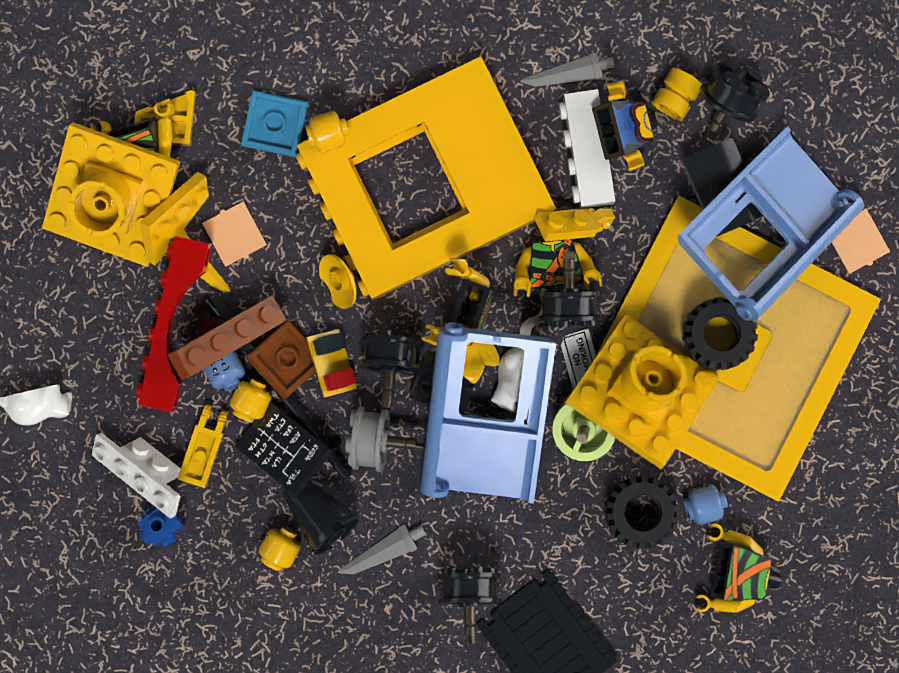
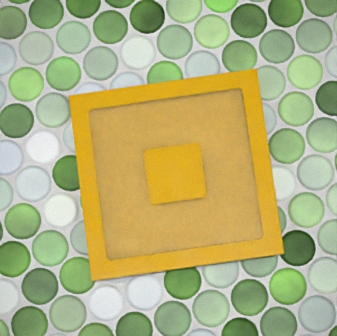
[596,195,881,502]

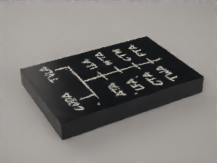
[235,402,333,497]

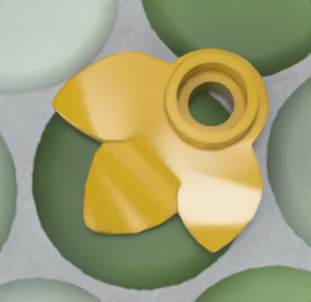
[463,342,499,384]

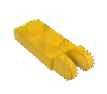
[178,404,229,488]

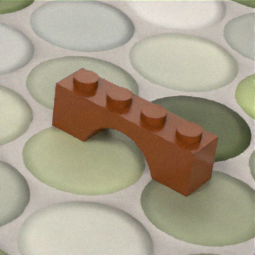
[167,295,286,380]

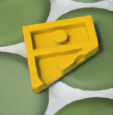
[135,90,196,146]

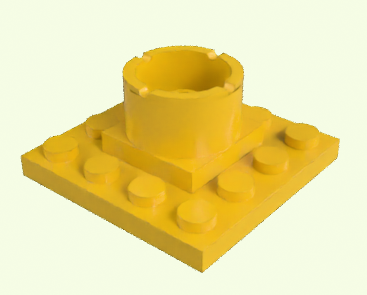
[42,122,181,267]
[565,314,720,469]

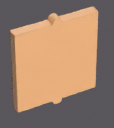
[202,201,267,267]
[832,209,890,274]

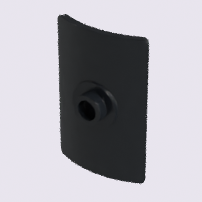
[682,138,764,237]

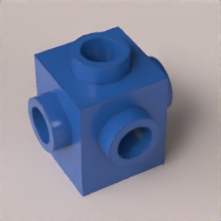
[138,506,186,548]

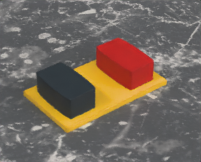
[306,329,357,398]

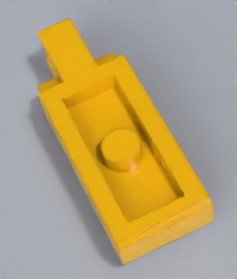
[534,208,615,241]

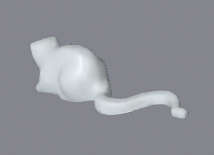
[491,288,547,413]
[0,384,72,426]

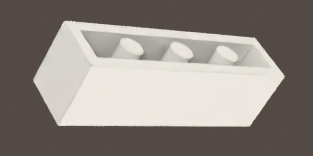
[559,89,615,209]

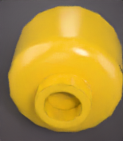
[306,111,349,152]
[230,378,272,423]
[259,526,301,571]

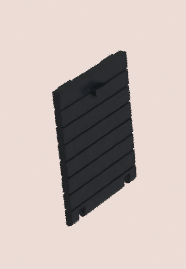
[476,569,618,673]

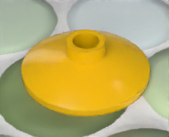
[319,254,356,309]

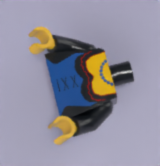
[592,81,657,171]

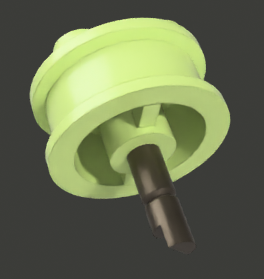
[553,400,615,461]

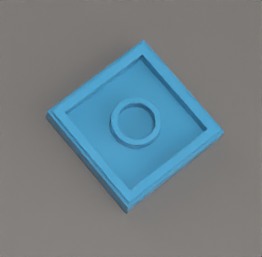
[241,91,308,158]

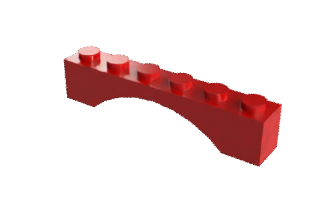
[136,236,212,412]

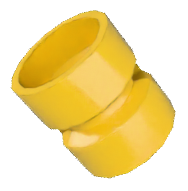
[651,68,703,121]

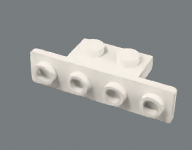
[92,433,181,518]

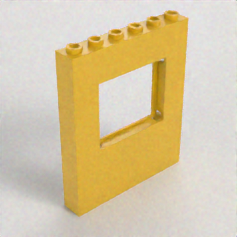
[295,56,556,300]

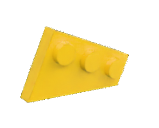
[140,172,209,266]

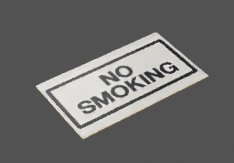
[561,329,596,388]

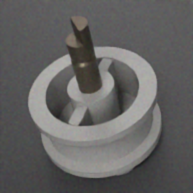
[345,407,425,472]

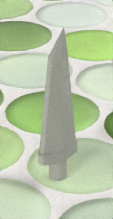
[520,52,615,87]
[338,524,426,574]

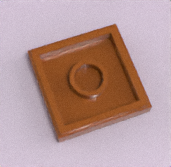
[246,320,316,400]

